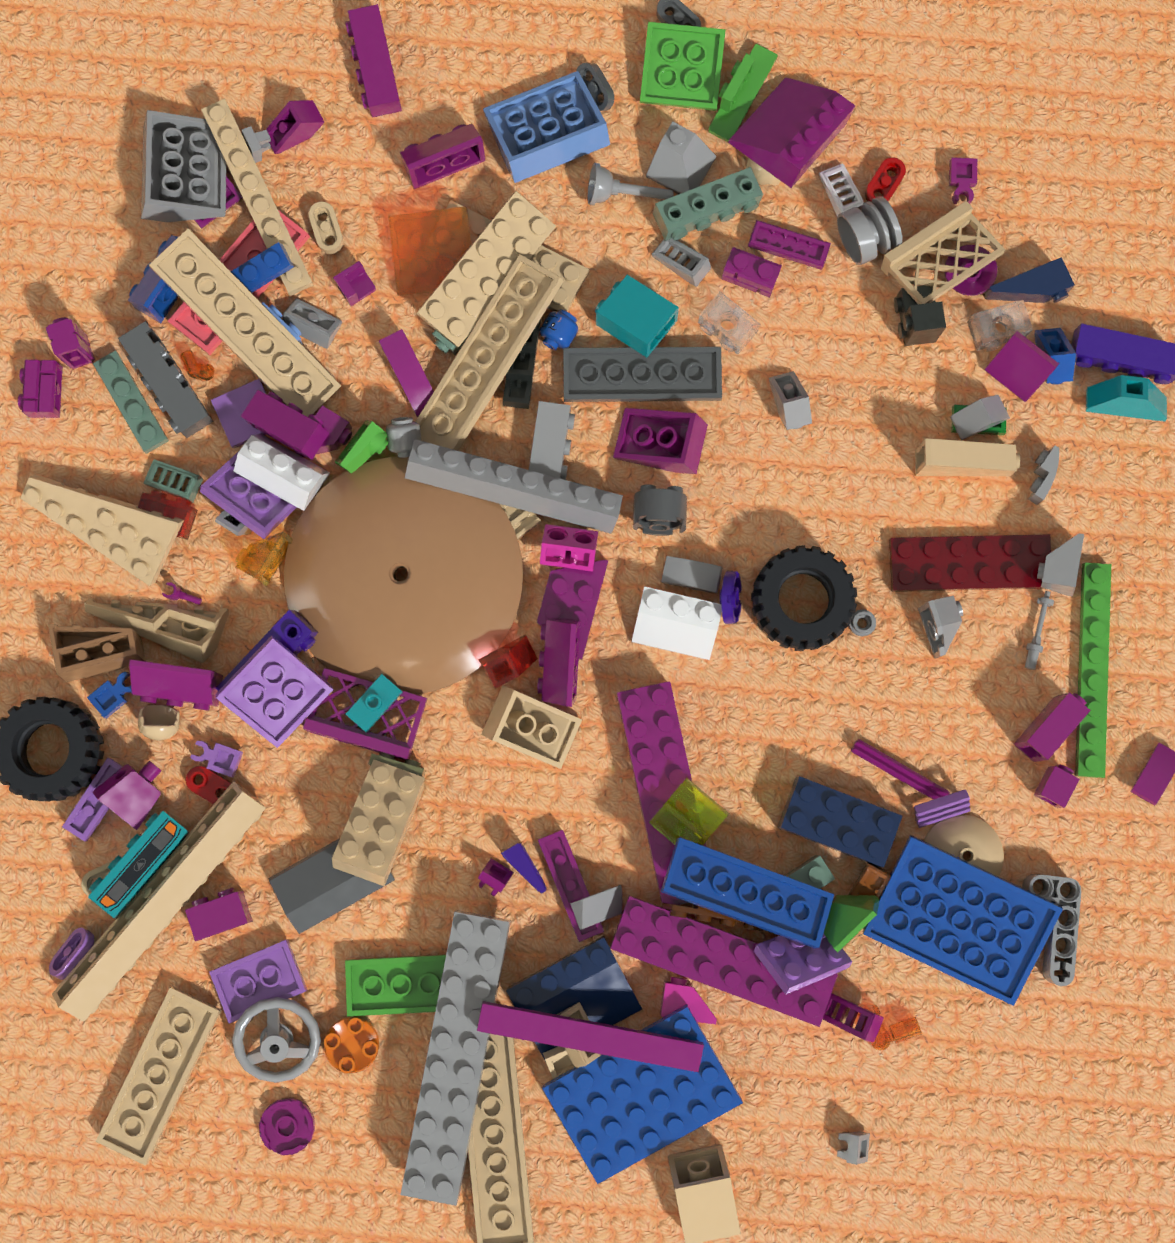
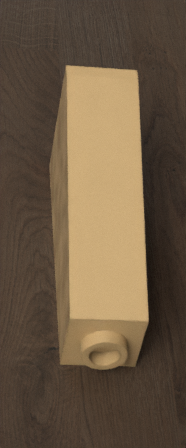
[915,438,1020,476]

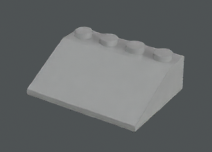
[141,110,226,222]

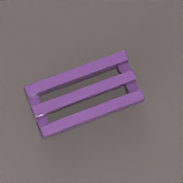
[914,790,970,828]

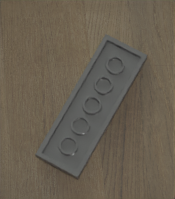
[563,347,722,402]

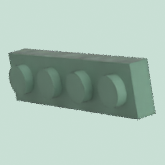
[93,350,169,454]

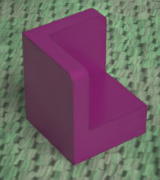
[333,261,376,306]

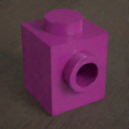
[1034,764,1080,808]

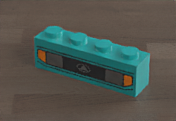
[88,811,189,919]

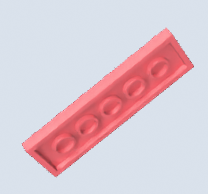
[168,210,310,355]

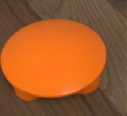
[324,1017,379,1073]

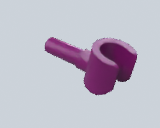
[162,582,202,605]

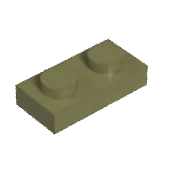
[368,752,426,777]

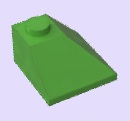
[824,895,880,952]

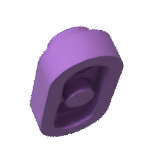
[49,928,94,980]

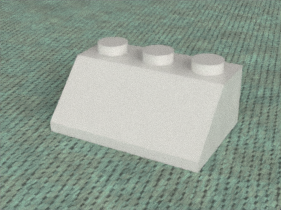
[234,433,330,511]
[631,586,722,660]

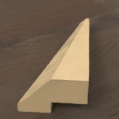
[84,598,229,663]

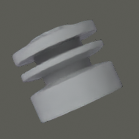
[837,196,902,265]

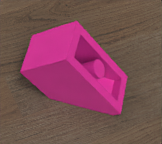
[660,977,717,1025]

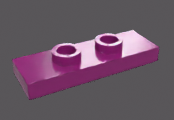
[748,220,831,270]

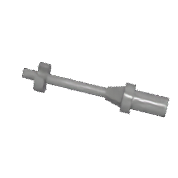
[1025,591,1054,670]

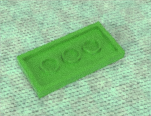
[345,954,446,1016]

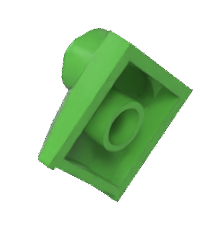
[335,420,389,474]

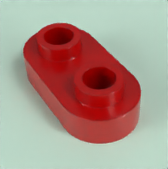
[865,157,906,202]
[186,766,232,805]

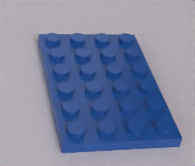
[862,835,1063,1006]
[542,1004,743,1184]

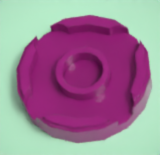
[259,1097,315,1156]

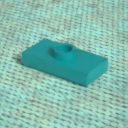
[346,674,403,733]

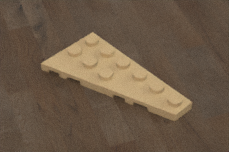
[21,474,184,586]

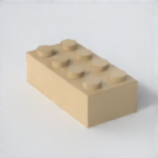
[332,759,425,886]

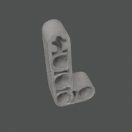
[1022,874,1081,986]

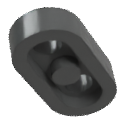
[657,0,701,27]
[576,62,614,111]

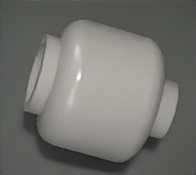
[386,417,422,457]

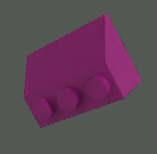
[400,123,486,189]
[538,618,581,707]
[129,660,223,711]

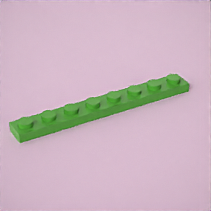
[1075,563,1112,778]

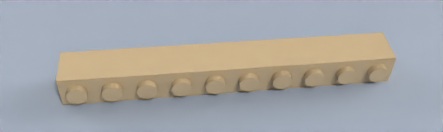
[52,781,266,1022]

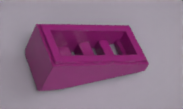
[823,993,884,1043]

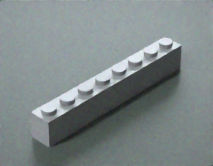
[405,439,623,534]

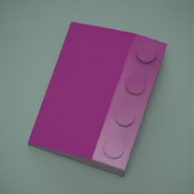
[728,77,856,188]

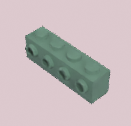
[652,167,763,241]

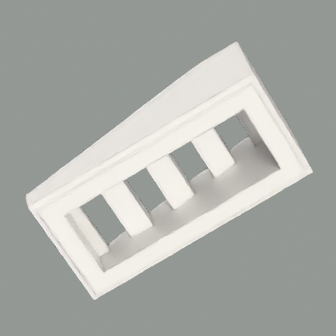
[819,163,864,216]

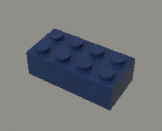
[777,776,902,868]

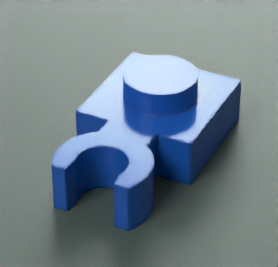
[87,672,132,719]

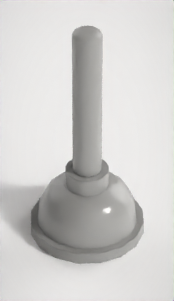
[588,163,674,205]

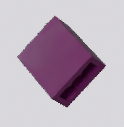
[1014,692,1091,762]

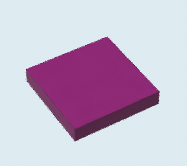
[985,331,1059,402]

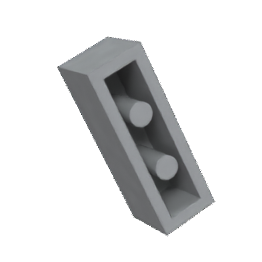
[529,401,575,480]

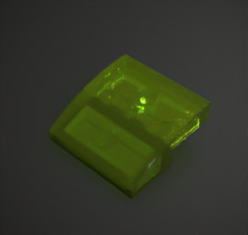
[649,778,729,846]

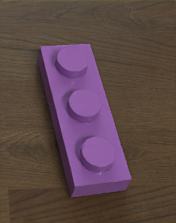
[62,758,123,841]

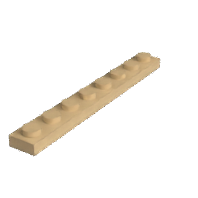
[201,99,314,296]

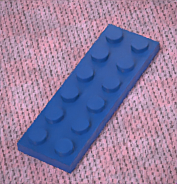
[660,838,834,949]

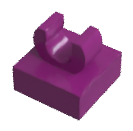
[478,858,514,896]

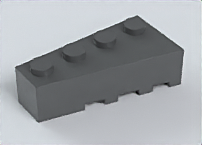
[118,321,214,438]

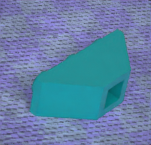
[1086,375,1167,422]

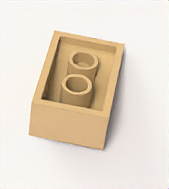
[481,685,582,769]

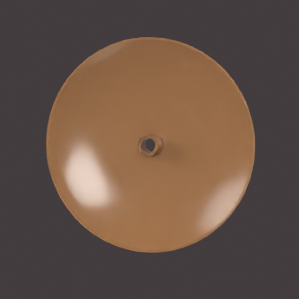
[284,457,523,695]

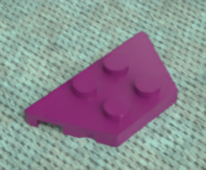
[537,560,608,660]

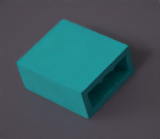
[595,275,679,358]

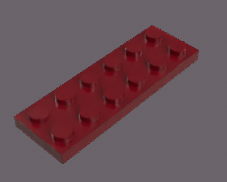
[889,534,1051,592]

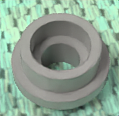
[849,610,876,636]

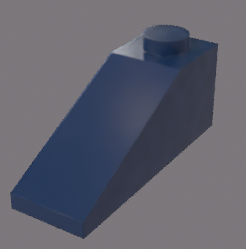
[984,257,1075,303]

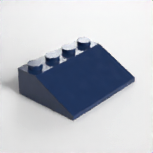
[506,935,642,1062]

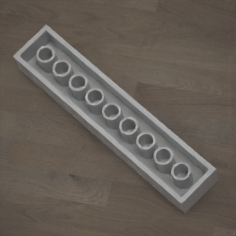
[400,910,511,1206]

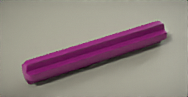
[851,739,950,800]

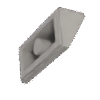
[283,298,342,349]
[571,885,622,930]

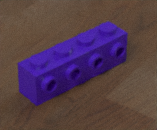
[1071,323,1175,384]
[216,609,318,691]

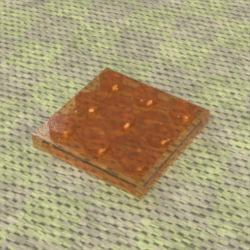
[388,207,471,296]

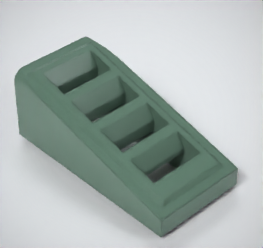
[144,459,203,503]

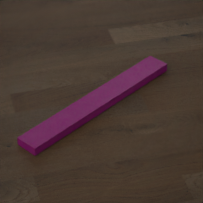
[477,1001,704,1072]

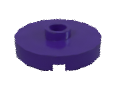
[720,570,742,624]

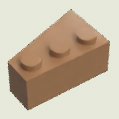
[48,624,146,682]

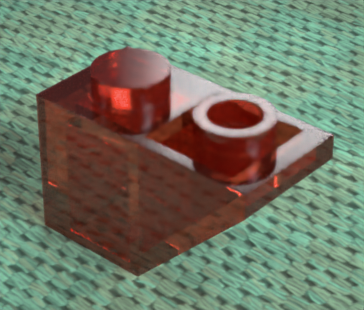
[478,635,538,689]

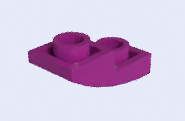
[1130,743,1175,806]

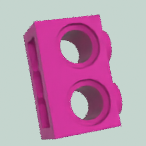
[540,524,598,571]

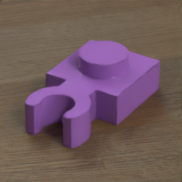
[191,741,243,778]

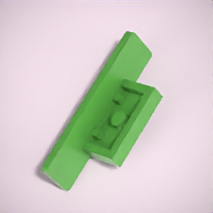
[708,44,778,142]

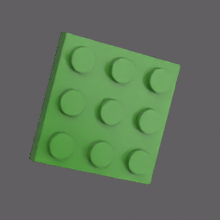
[640,22,726,111]

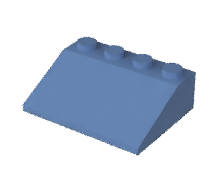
[483,71,610,183]

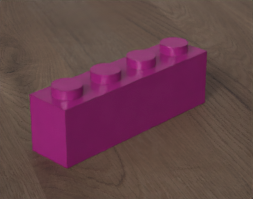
[345,4,402,118]

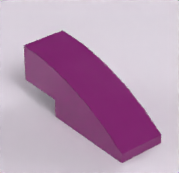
[379,329,434,417]

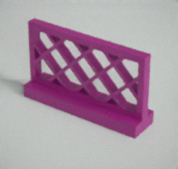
[303,668,427,760]

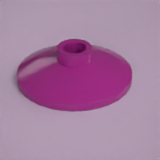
[944,245,997,296]

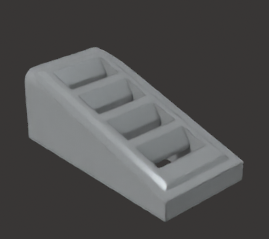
[652,238,711,287]

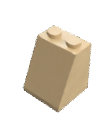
[668,1144,741,1243]

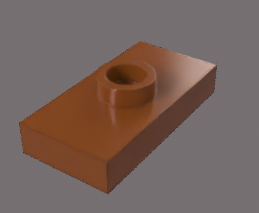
[848,862,891,898]

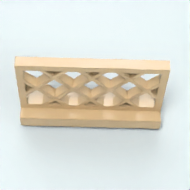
[881,201,1005,304]

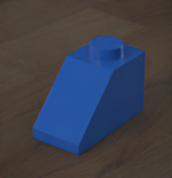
[1034,328,1076,384]

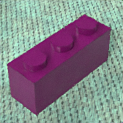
[241,390,329,460]

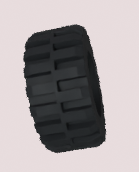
[751,545,858,651]
[0,697,104,802]

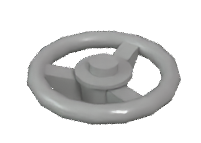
[232,997,321,1083]

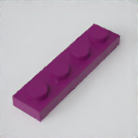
[538,830,604,942]

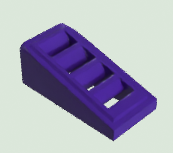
[501,843,547,893]

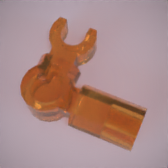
[859,1005,922,1051]

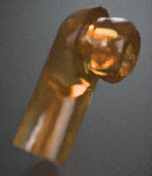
[180,350,215,381]

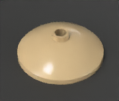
[924,815,1004,876]

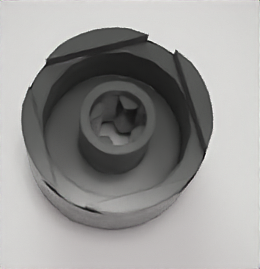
[633,484,687,536]

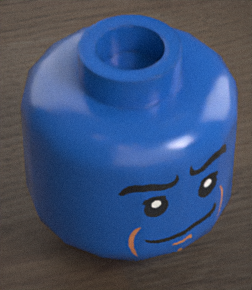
[540,309,578,351]

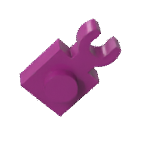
[949,158,978,204]

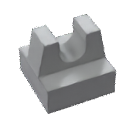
[241,126,271,163]
[837,1131,870,1165]

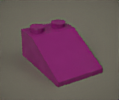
[613,408,708,474]

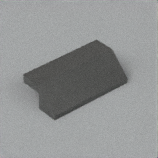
[268,838,395,934]

